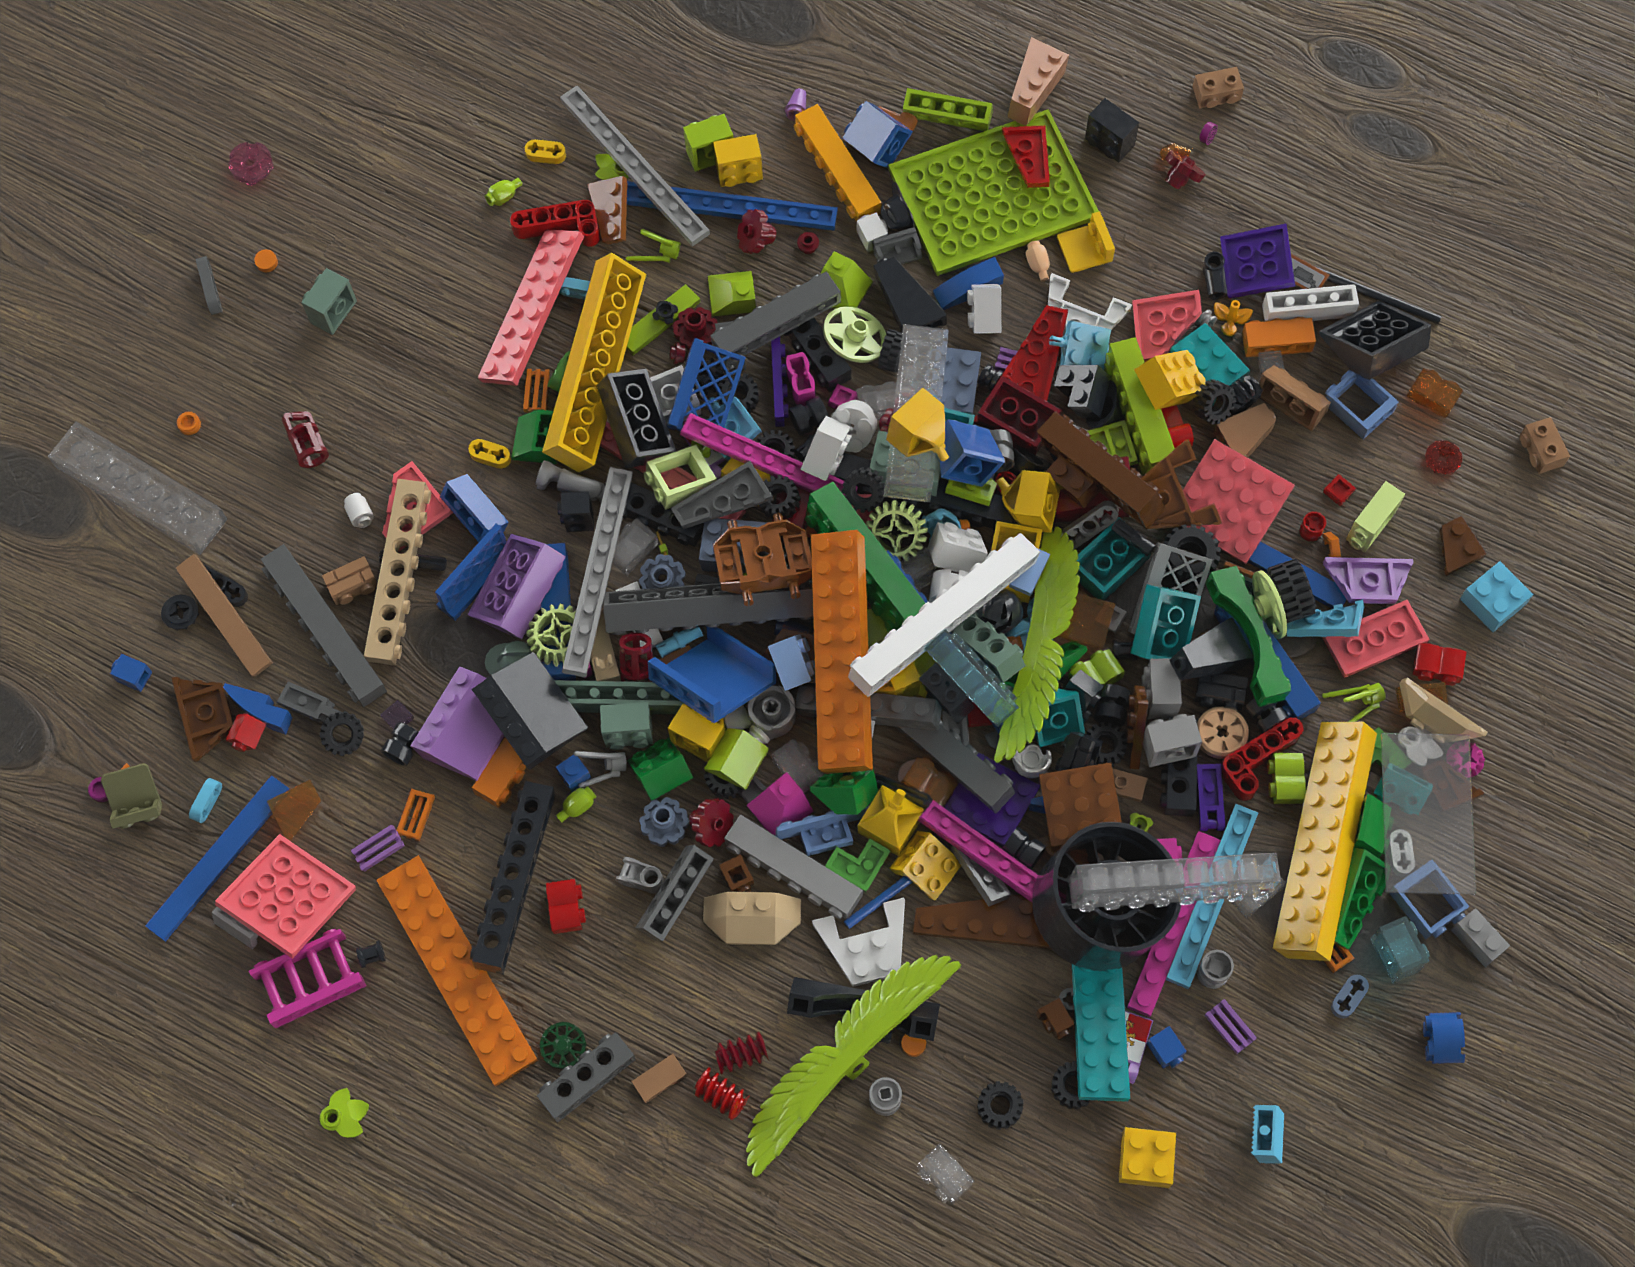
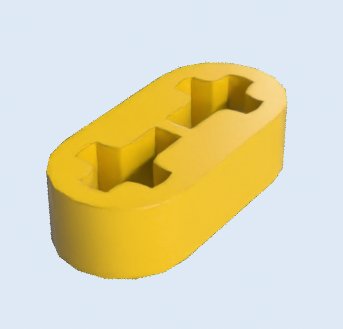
[525,139,566,164]
[468,439,511,469]

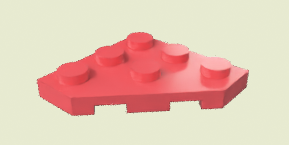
[1132,290,1202,362]
[382,461,453,552]

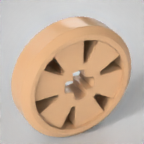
[1198,707,1249,759]

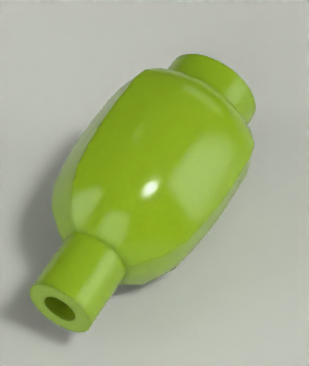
[485,178,522,206]
[556,786,597,822]

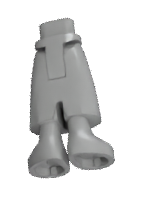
[536,460,606,503]

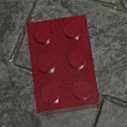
[978,376,1061,455]

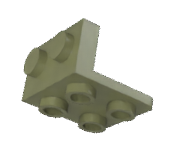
[101,763,162,829]

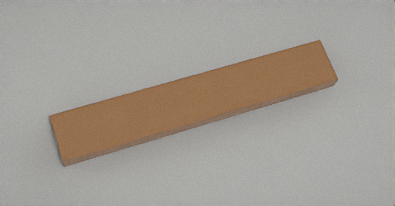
[176,554,273,677]

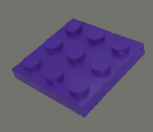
[1220,224,1296,299]
[945,752,1040,847]

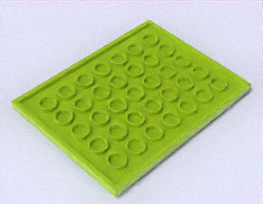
[888,109,1099,276]

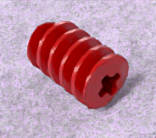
[694,1067,750,1120]

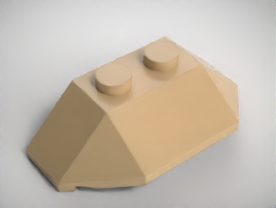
[1399,678,1488,744]
[703,892,801,945]

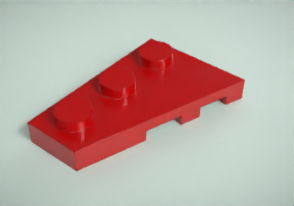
[1002,126,1050,188]

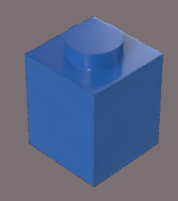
[110,654,152,692]
[556,755,591,793]
[1147,1026,1187,1069]

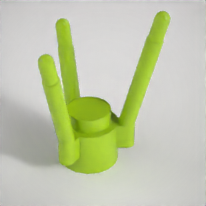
[626,229,681,263]
[1322,683,1386,722]

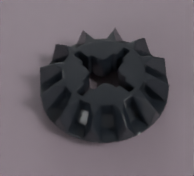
[161,595,199,631]

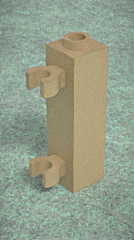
[591,609,621,682]

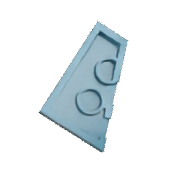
[1287,599,1364,637]

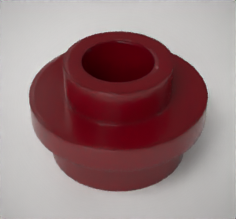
[797,232,819,254]
[669,342,685,365]

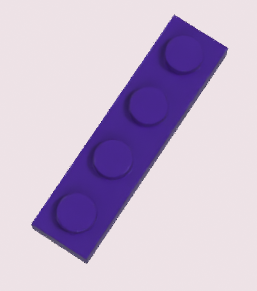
[771,336,789,427]

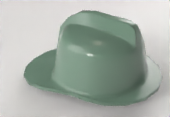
[485,641,541,675]

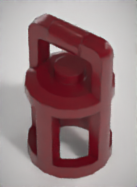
[282,411,329,468]
[619,633,653,682]

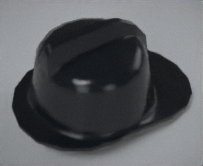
[881,182,914,229]
[1086,380,1122,429]
[1009,443,1052,476]

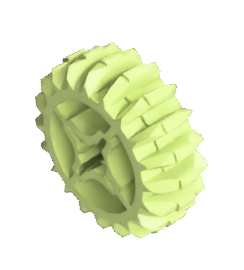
[866,500,928,561]
[526,603,576,667]

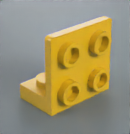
[1057,211,1115,273]
[889,831,961,900]

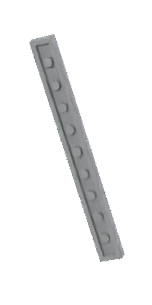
[560,86,710,247]
[562,467,633,677]

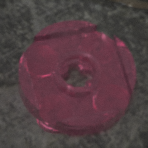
[228,142,274,186]

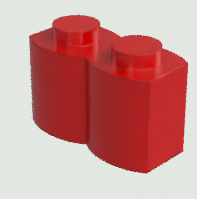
[1412,643,1466,685]
[546,879,586,934]

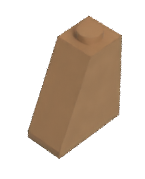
[1213,403,1276,458]

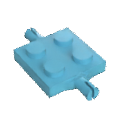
[1049,321,1111,370]
[708,396,762,460]

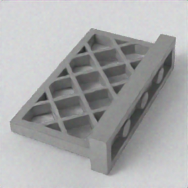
[1128,542,1213,634]

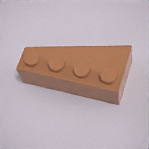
[1008,37,1069,126]

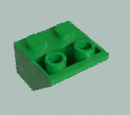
[511,409,557,464]
[627,738,693,801]
[810,769,878,815]

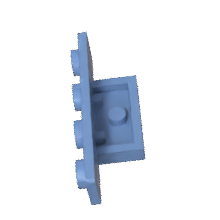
[775,805,869,856]

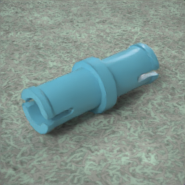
[655,625,703,658]

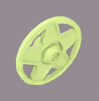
[823,307,886,363]
[1252,570,1287,639]

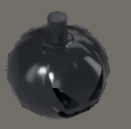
[976,589,1023,634]

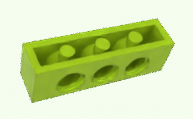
[903,88,993,131]

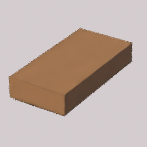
[631,1054,687,1103]

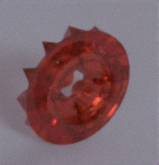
[1425,440,1462,476]

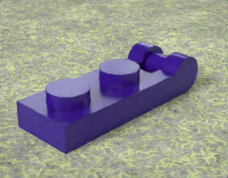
[1197,764,1225,831]

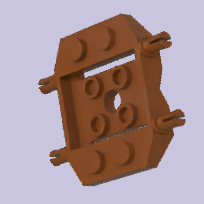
[713,513,812,606]

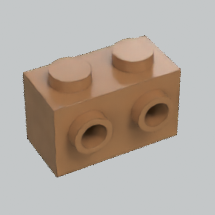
[1193,67,1244,109]
[1520,417,1570,474]

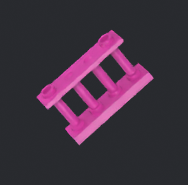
[249,929,366,1029]

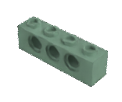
[950,611,1026,683]

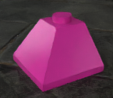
[746,772,813,835]

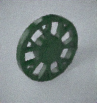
[540,1022,586,1069]

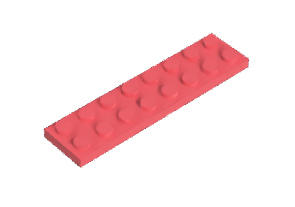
[478,230,584,386]

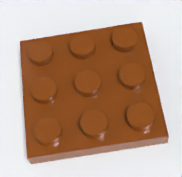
[1039,762,1122,846]

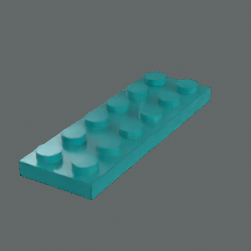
[1072,964,1130,1102]

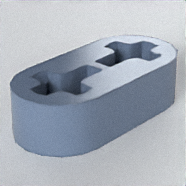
[1331,975,1369,1019]

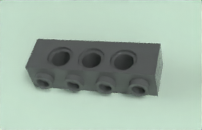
[635,845,714,941]
[536,1032,636,1123]

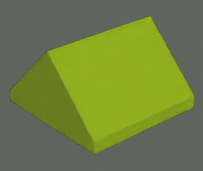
[704,728,769,790]

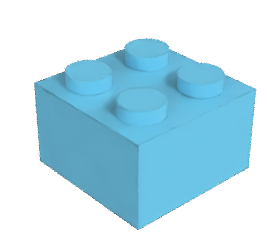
[1460,561,1533,632]

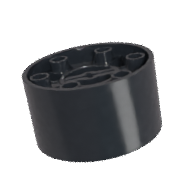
[1032,822,1182,971]

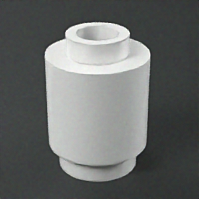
[344,493,374,528]

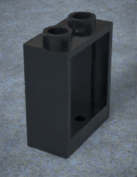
[918,663,975,724]

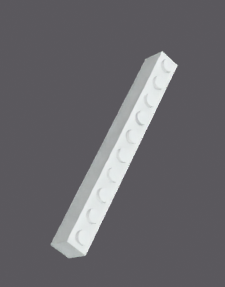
[848,533,1040,697]

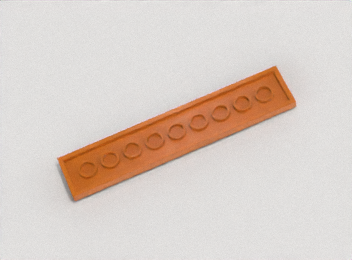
[376,855,538,1087]

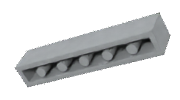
[724,814,863,919]

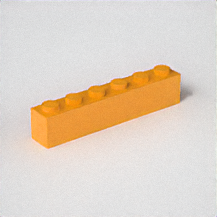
[794,104,882,222]

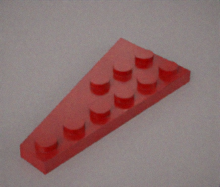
[973,305,1068,426]

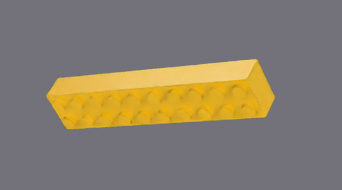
[542,252,646,472]
[1273,722,1377,961]

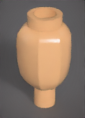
[1026,241,1050,282]

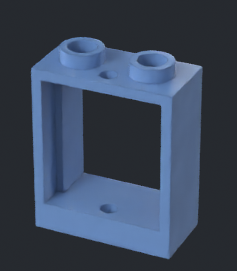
[1325,370,1399,439]
[1389,860,1469,939]

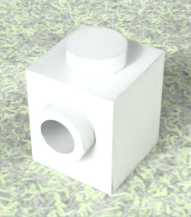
[857,212,888,252]

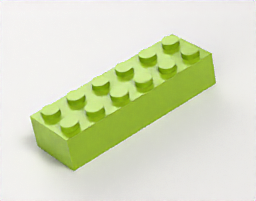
[1104,337,1175,475]

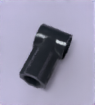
[1203,251,1227,300]

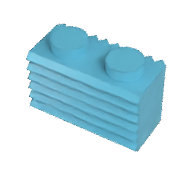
[1251,1105,1284,1164]

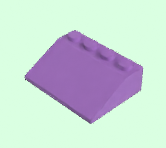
[468,534,566,639]
[411,666,504,781]

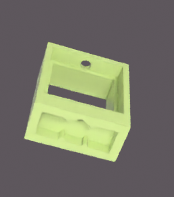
[644,445,717,510]
[1346,481,1405,552]

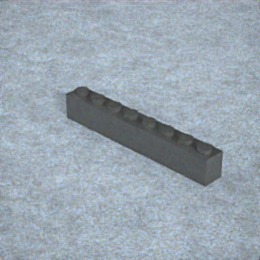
[261,544,387,707]

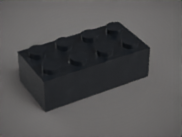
[596,369,676,468]

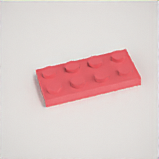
[1322,600,1430,678]

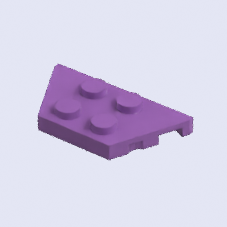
[1323,557,1413,604]

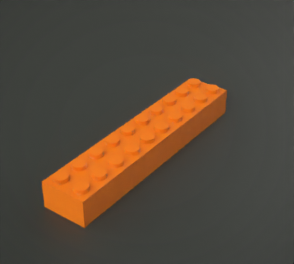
[811,530,873,774]

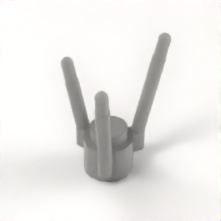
[574,751,626,788]

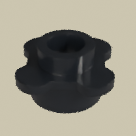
[652,301,678,324]

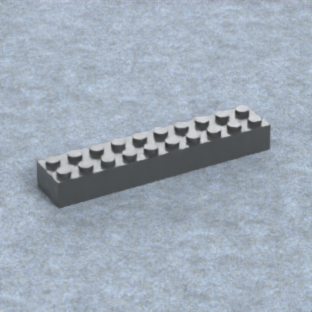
[604,578,813,635]

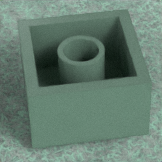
[301,268,357,335]
[600,702,653,750]

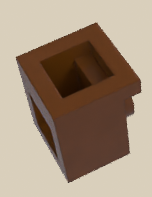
[719,855,754,892]
[1036,998,1074,1040]

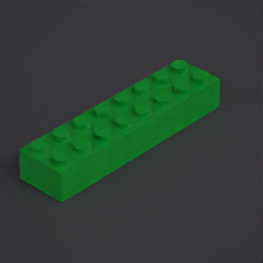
[805,482,925,632]

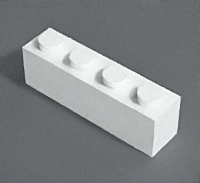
[1262,284,1359,321]

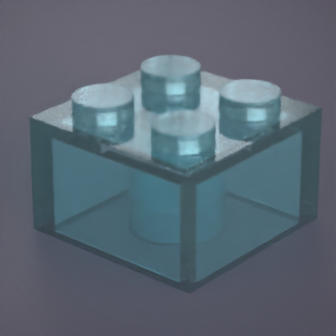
[1370,916,1430,983]

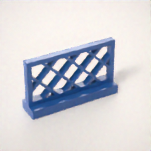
[667,338,746,431]
[435,523,507,621]

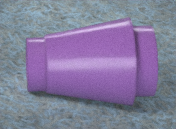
[785,88,806,121]

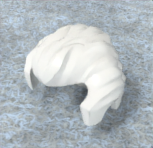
[1012,743,1052,778]

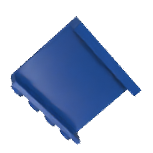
[648,627,776,723]

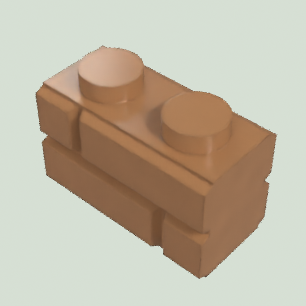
[322,556,378,605]

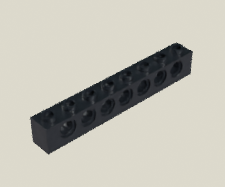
[470,781,556,975]

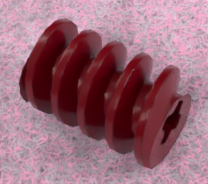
[715,1031,769,1075]

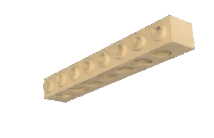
[364,479,431,666]

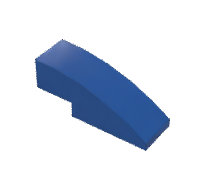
[933,257,1004,310]
[223,683,293,735]

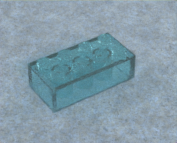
[925,629,1019,727]

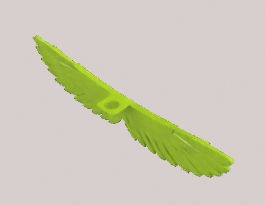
[994,527,1080,763]
[746,955,961,1177]

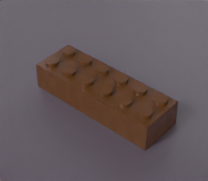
[1037,411,1165,529]

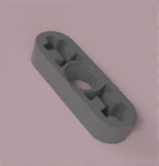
[196,256,223,315]

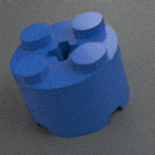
[1423,1012,1465,1064]

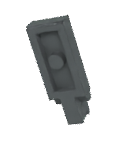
[277,682,341,722]

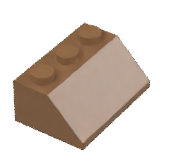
[1259,365,1331,431]

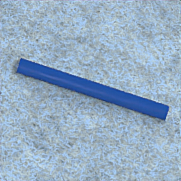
[844,876,912,929]

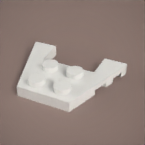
[1048,273,1132,338]
[812,898,905,987]

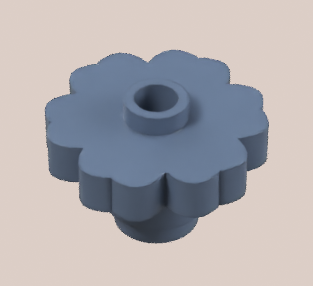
[639,554,686,589]
[640,797,689,847]

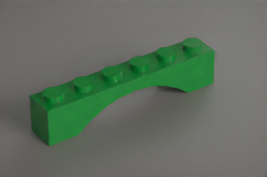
[1205,566,1291,707]

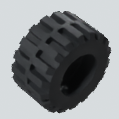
[1163,524,1221,588]
[1267,559,1316,623]

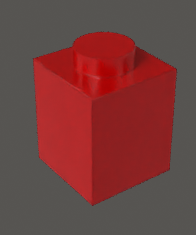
[226,713,266,752]

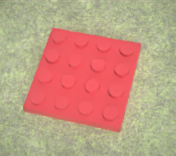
[1180,439,1295,564]
[215,834,356,959]

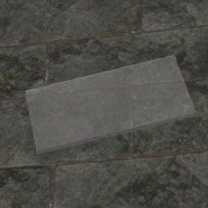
[1381,733,1476,895]

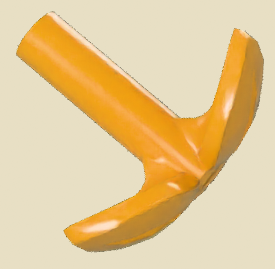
[1214,300,1253,336]

